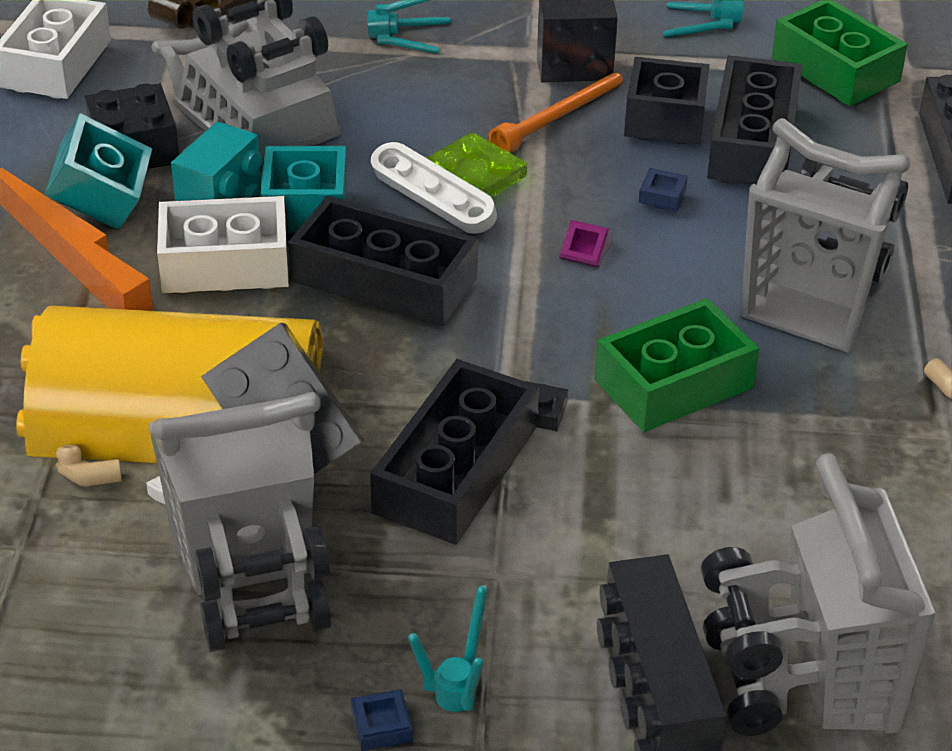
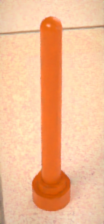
[488,72,623,157]

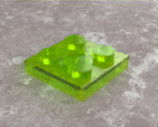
[427,131,528,198]

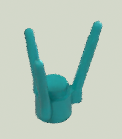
[367,0,451,54]
[663,0,744,37]
[408,585,487,712]

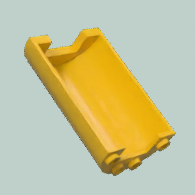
[16,306,324,463]

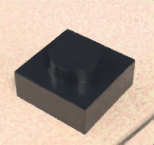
[525,381,568,431]

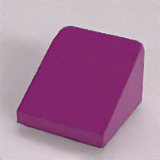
[559,220,612,268]

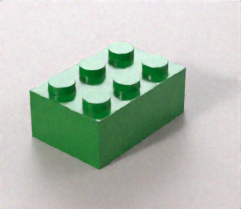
[772,0,908,106]
[594,298,760,433]

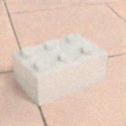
[0,0,111,99]
[157,196,289,293]

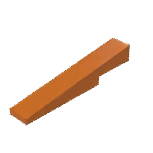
[0,167,153,311]

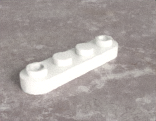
[371,142,497,234]

